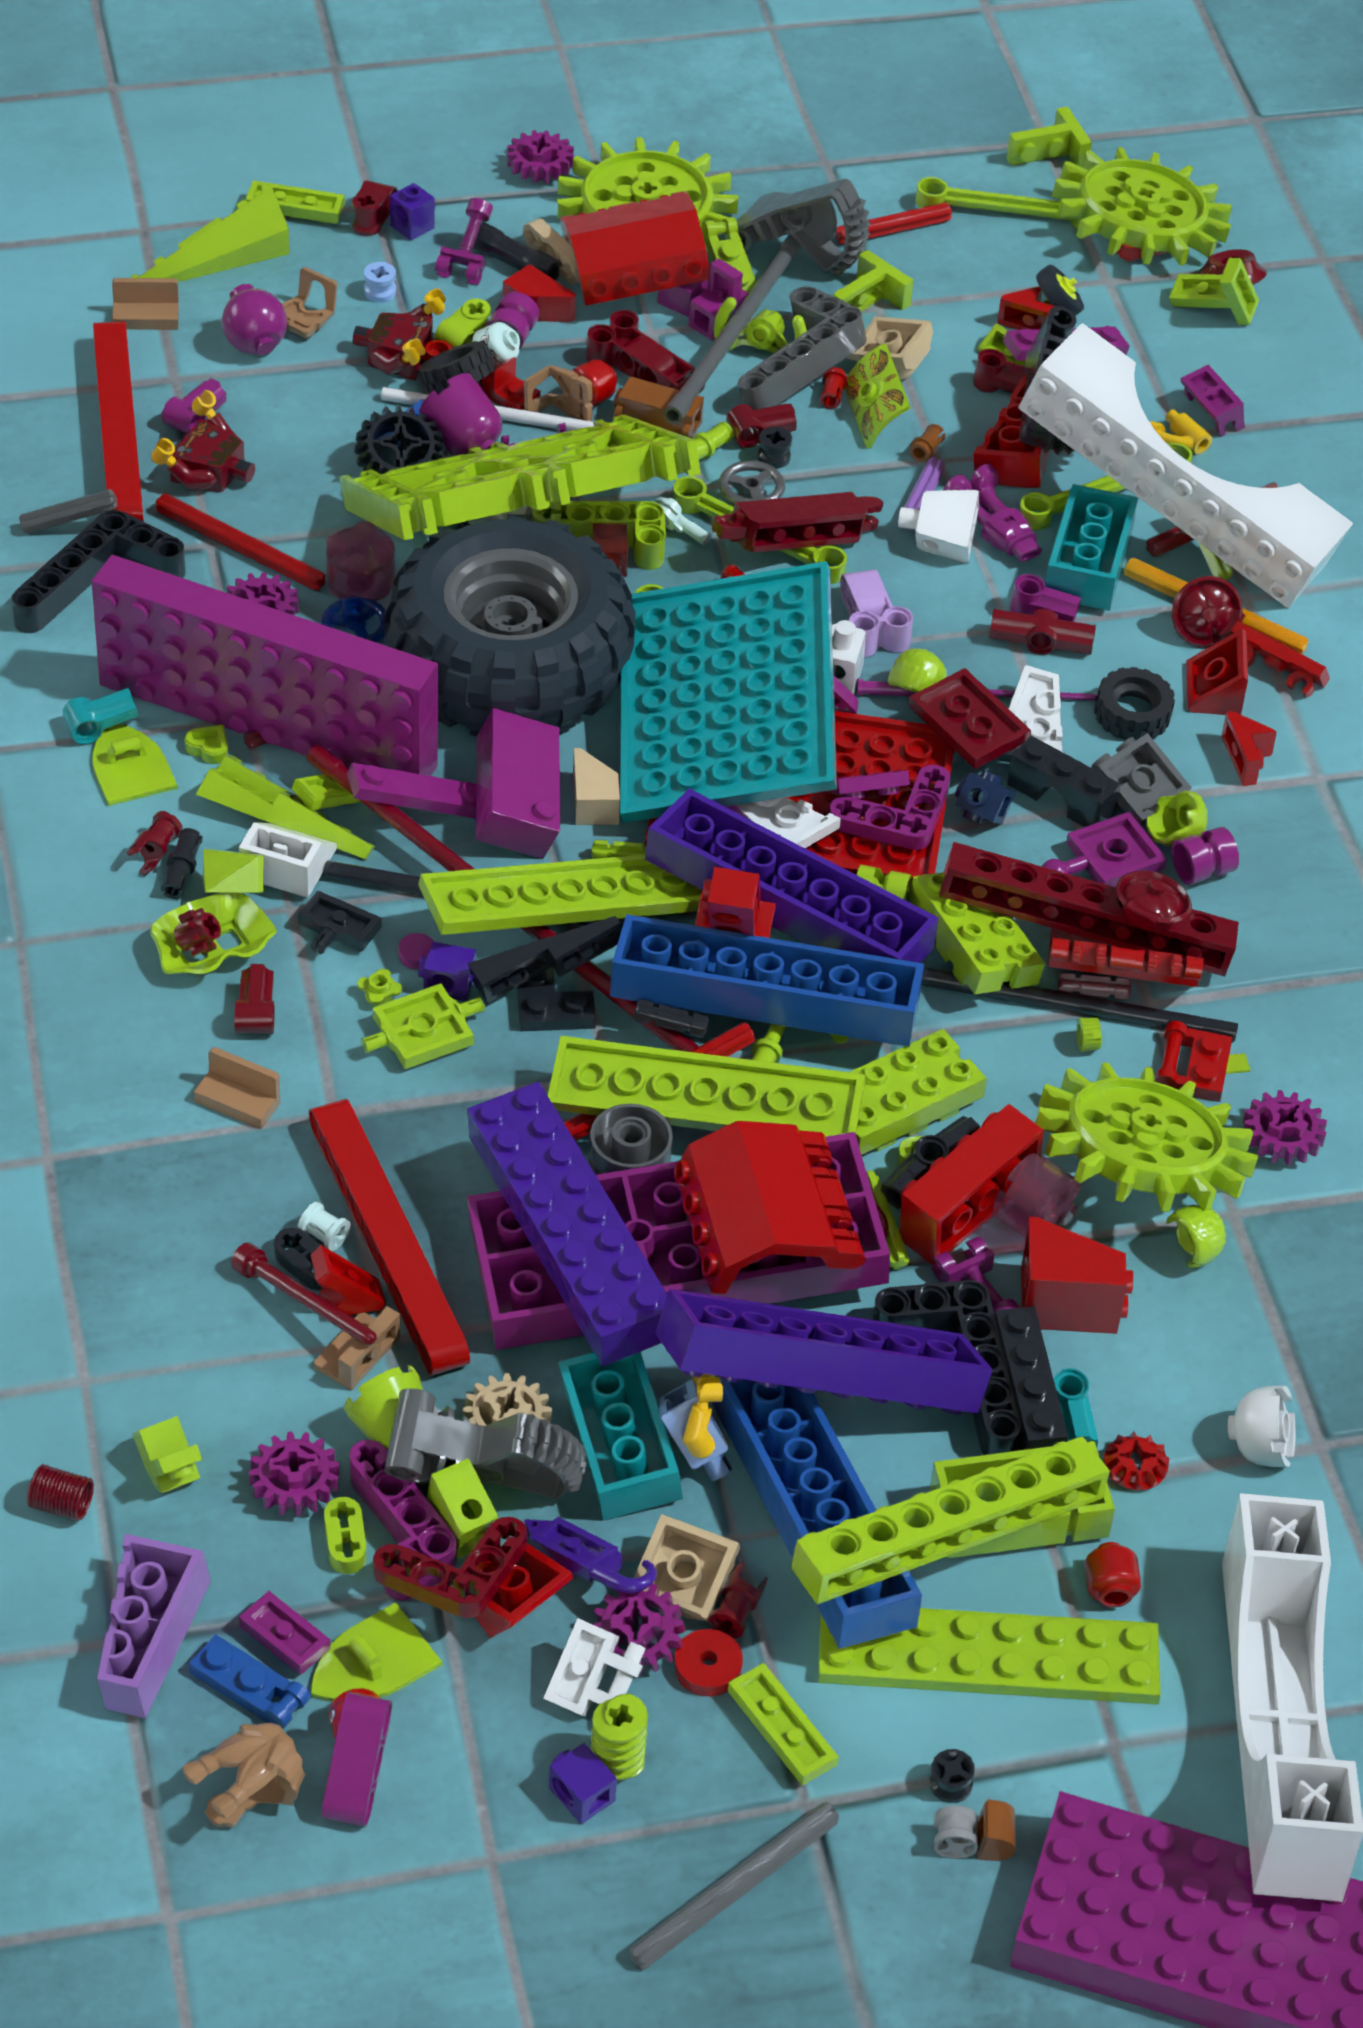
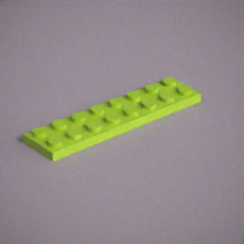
[418,854,703,935]
[548,1036,865,1136]
[818,1608,1161,1704]

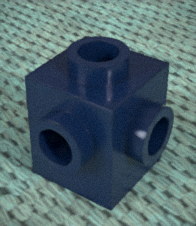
[955,770,1017,824]

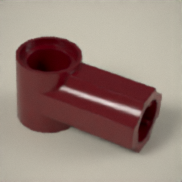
[973,349,1025,393]
[726,403,797,448]
[234,964,275,1035]

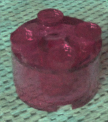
[326,521,395,603]
[993,1153,1082,1238]

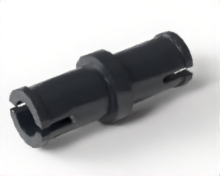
[160,828,203,899]

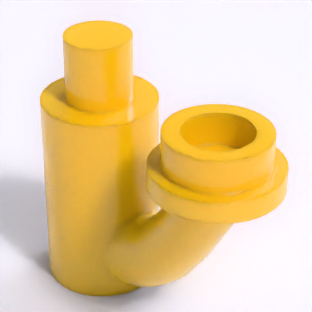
[1150,409,1212,454]

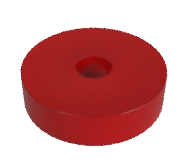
[674,1629,743,1697]

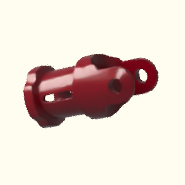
[126,811,183,875]
[708,1561,768,1639]

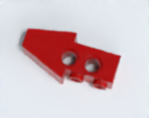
[695,867,776,938]

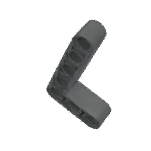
[738,286,867,410]

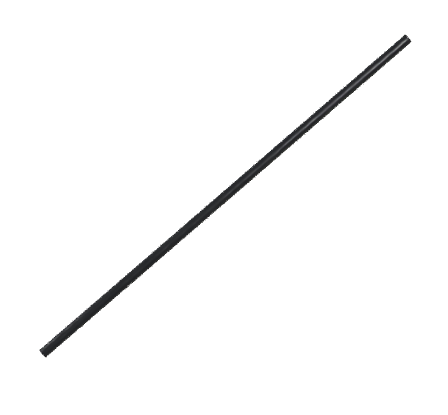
[324,860,1238,1041]

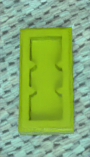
[292,774,361,810]

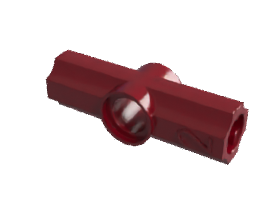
[989,609,1096,655]

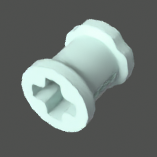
[298,1202,351,1251]

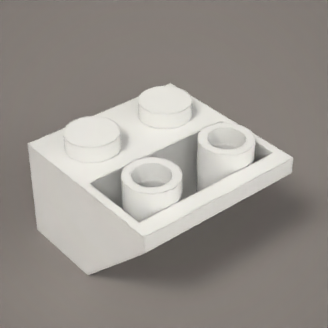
[239,822,337,898]

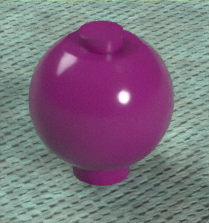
[222,284,287,355]

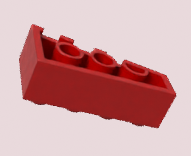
[973,374,1049,489]

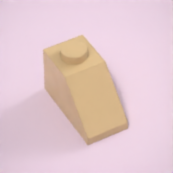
[573,748,620,825]

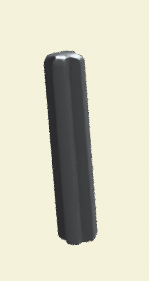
[19,489,118,534]

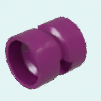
[485,292,539,350]
[1171,827,1239,885]

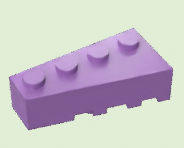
[97,1534,211,1718]

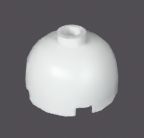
[1228,1386,1296,1467]

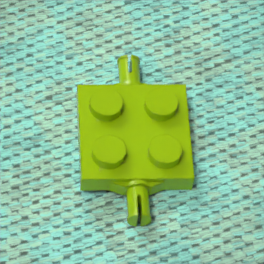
[361,984,485,1069]

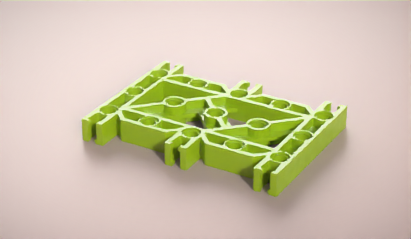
[339,415,701,540]

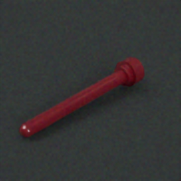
[231,1242,377,1346]

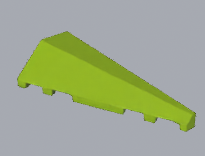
[130,184,290,282]
[196,755,375,859]

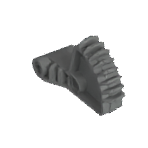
[737,179,871,276]
[384,1388,587,1499]

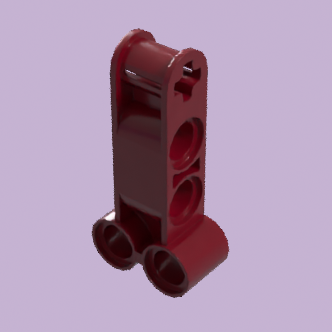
[586,310,705,394]

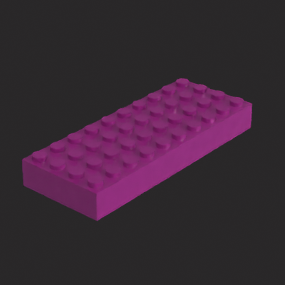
[91,555,438,776]
[467,1132,890,1350]
[1010,1791,1363,2028]

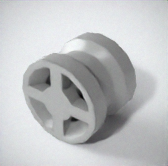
[934,1805,978,1859]

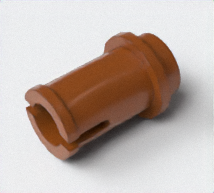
[910,424,946,462]

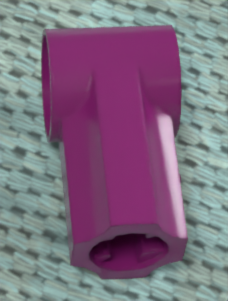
[162,378,227,435]
[1009,574,1081,622]

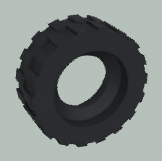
[418,341,495,395]
[1094,667,1175,741]

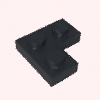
[516,967,596,1032]

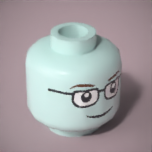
[472,322,520,365]

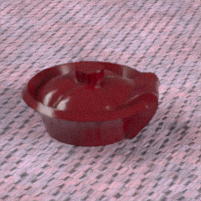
[1198,249,1267,285]
[1171,576,1246,648]
[1116,870,1192,933]

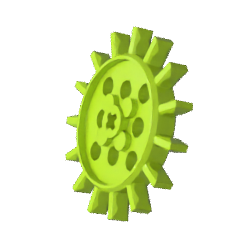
[557,137,738,253]
[1052,147,1232,266]
[1034,1063,1258,1212]

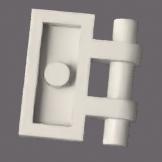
[544,1619,646,1717]

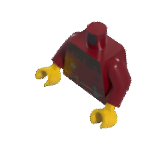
[352,288,446,380]
[151,390,255,493]

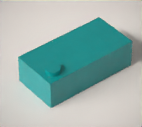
[1045,484,1138,611]
[558,1352,683,1521]

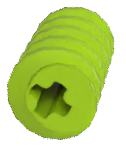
[590,1693,648,1781]

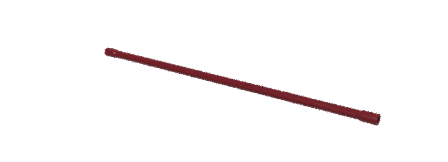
[306,744,700,1052]

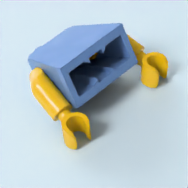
[657,1374,732,1481]

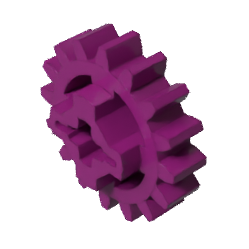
[507,130,574,183]
[226,572,299,615]
[1243,1090,1327,1166]
[249,1431,339,1517]
[592,1583,685,1676]

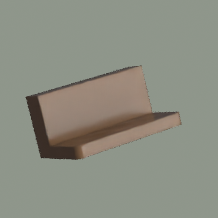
[112,278,179,330]
[194,1047,280,1129]
[314,1306,400,1391]

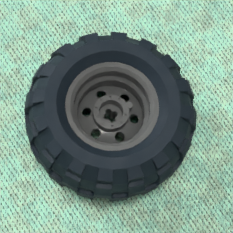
[385,514,636,736]

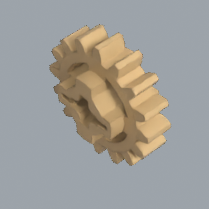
[463,1373,552,1426]

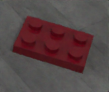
[909,668,1031,770]

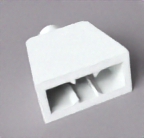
[898,490,979,563]
[832,620,866,707]

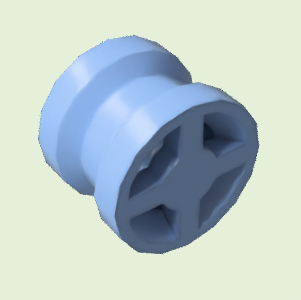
[364,262,396,302]

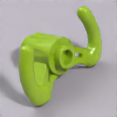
[714,297,807,353]

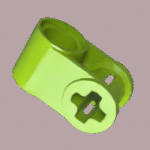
[434,298,491,348]

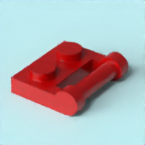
[1154,1021,1233,1102]

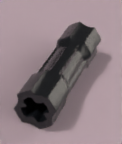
[473,222,562,281]

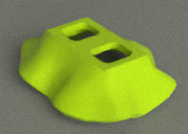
[150,893,277,974]

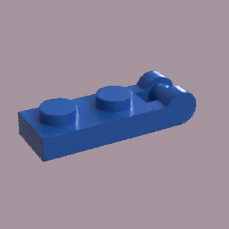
[189,1634,311,1729]

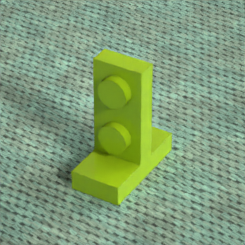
[1007,106,1092,167]
[833,249,914,312]
[1169,258,1259,325]

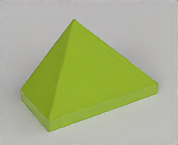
[203,849,264,893]

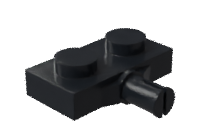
[298,890,382,954]

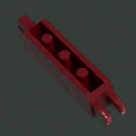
[711,492,884,553]

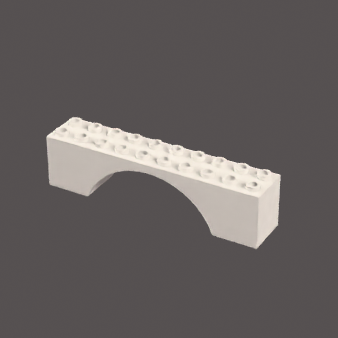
[1018,323,1353,608]
[1222,1493,1363,1902]

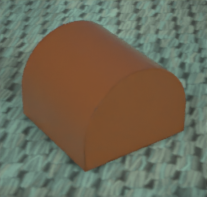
[976,1799,1015,1861]

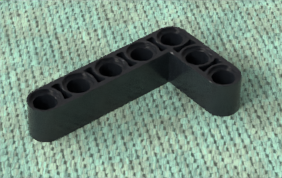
[12,510,186,633]
[872,1280,1021,1455]

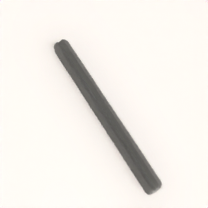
[629,1802,839,1970]

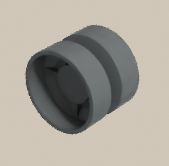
[589,1104,673,1175]

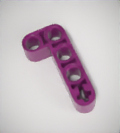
[349,1440,456,1600]

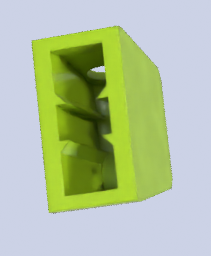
[427,1458,498,1558]

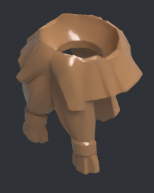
[182,1723,306,1828]

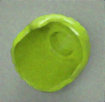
[887,648,947,693]
[1146,791,1208,847]
[1166,1204,1227,1268]

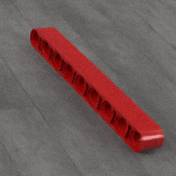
[93,321,144,522]
[308,1098,471,1376]

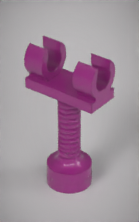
[435,198,493,285]
[931,1237,1021,1315]

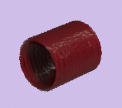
[27,1464,94,1522]

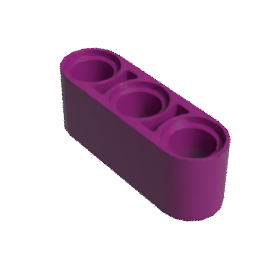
[322,1692,392,1827]

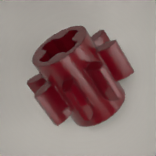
[174,908,221,956]

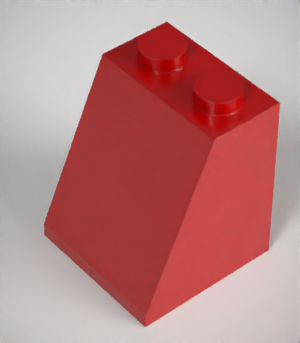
[1021,1217,1134,1334]

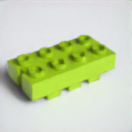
[907,872,1045,995]
[850,1028,987,1155]

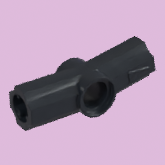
[881,1116,980,1210]

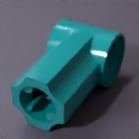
[63,688,139,744]
[1054,1368,1098,1447]

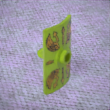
[844,343,911,448]

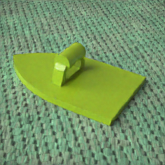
[93,724,178,806]
[311,1602,443,1702]

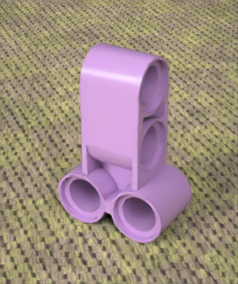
[840,569,913,657]

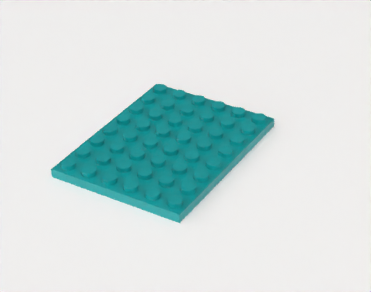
[620,561,837,823]

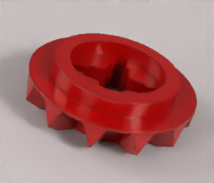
[1103,1431,1170,1490]

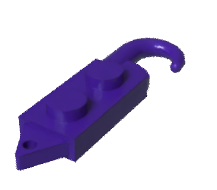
[524,1517,657,1593]

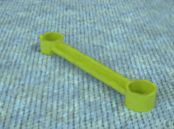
[915,177,1083,228]
[1019,443,1193,530]
[672,476,847,584]

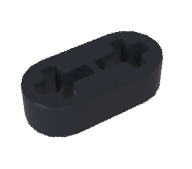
[274,1228,323,1291]

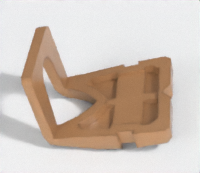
[282,267,338,339]
[524,365,592,422]

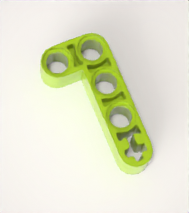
[531,501,666,570]

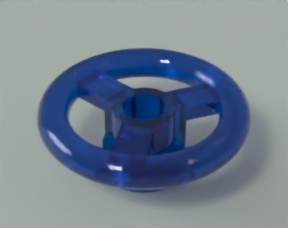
[321,596,385,643]

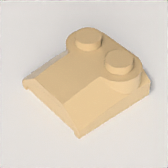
[847,316,933,380]
[634,1514,740,1621]

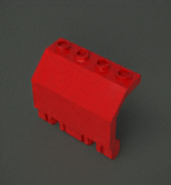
[560,191,710,306]
[1047,928,1204,987]
[674,1121,866,1294]

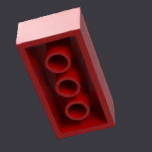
[900,1104,1044,1265]

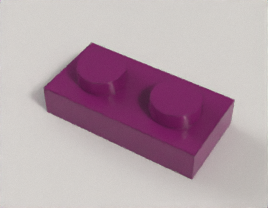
[831,770,910,799]
[239,1591,331,1675]

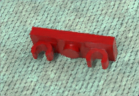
[1231,621,1330,698]

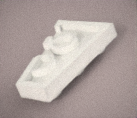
[1005,665,1064,755]
[726,797,841,848]

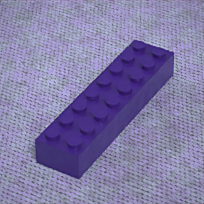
[645,788,939,963]
[467,1081,667,1367]
[655,1289,993,1415]

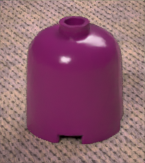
[419,373,502,456]

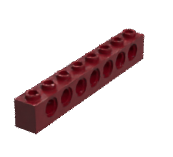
[939,842,1239,977]

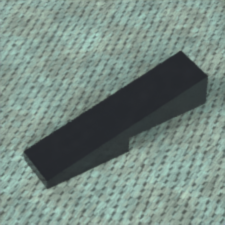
[468,916,622,1003]

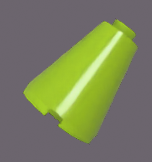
[343,1366,430,1485]

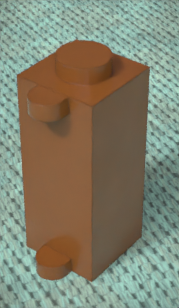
[614,377,704,439]

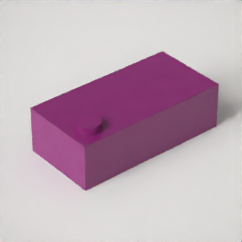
[476,708,560,859]

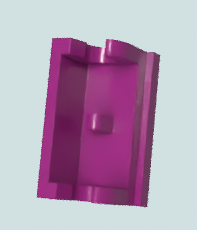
[1180,364,1245,436]

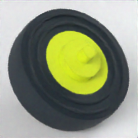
[1036,264,1084,316]

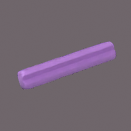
[904,457,945,530]

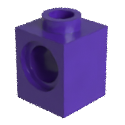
[390,183,435,241]
[418,941,476,1001]
[549,1743,617,1825]

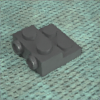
[1091,733,1192,825]

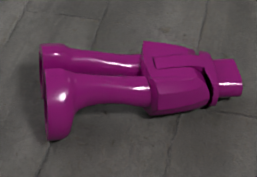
[943,464,1042,562]

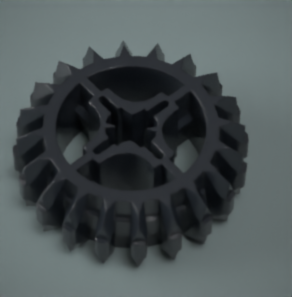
[354,404,446,474]

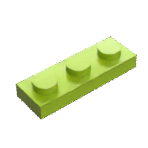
[245,180,345,224]
[728,1663,839,1786]

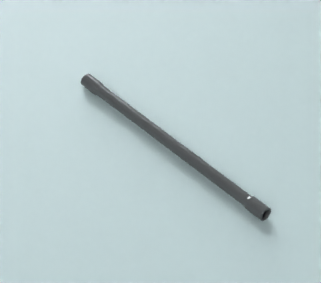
[663,235,802,424]

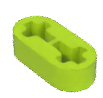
[324,1497,367,1574]

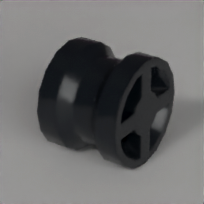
[758,427,792,469]
[930,1749,975,1803]

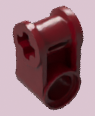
[352,180,398,236]

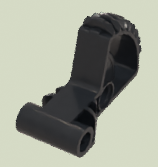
[1019,306,1077,455]

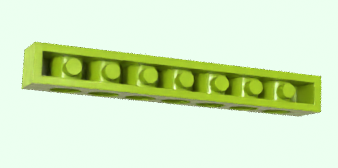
[791,1436,1110,1604]

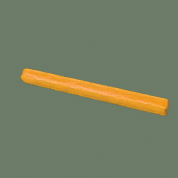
[1124,558,1309,654]

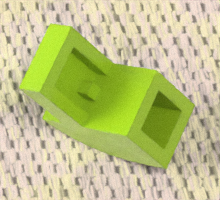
[132,1416,203,1493]

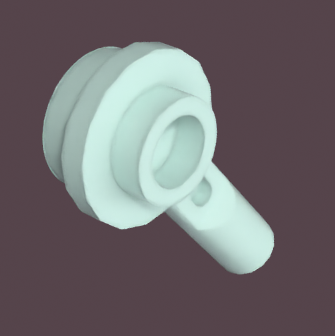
[654,497,711,546]

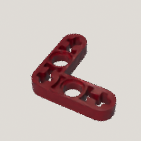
[373,1517,527,1618]

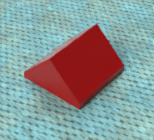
[1186,629,1248,715]
[461,1543,573,1638]

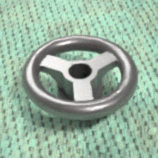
[718,460,785,505]

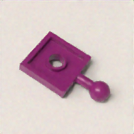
[1042,812,1167,887]

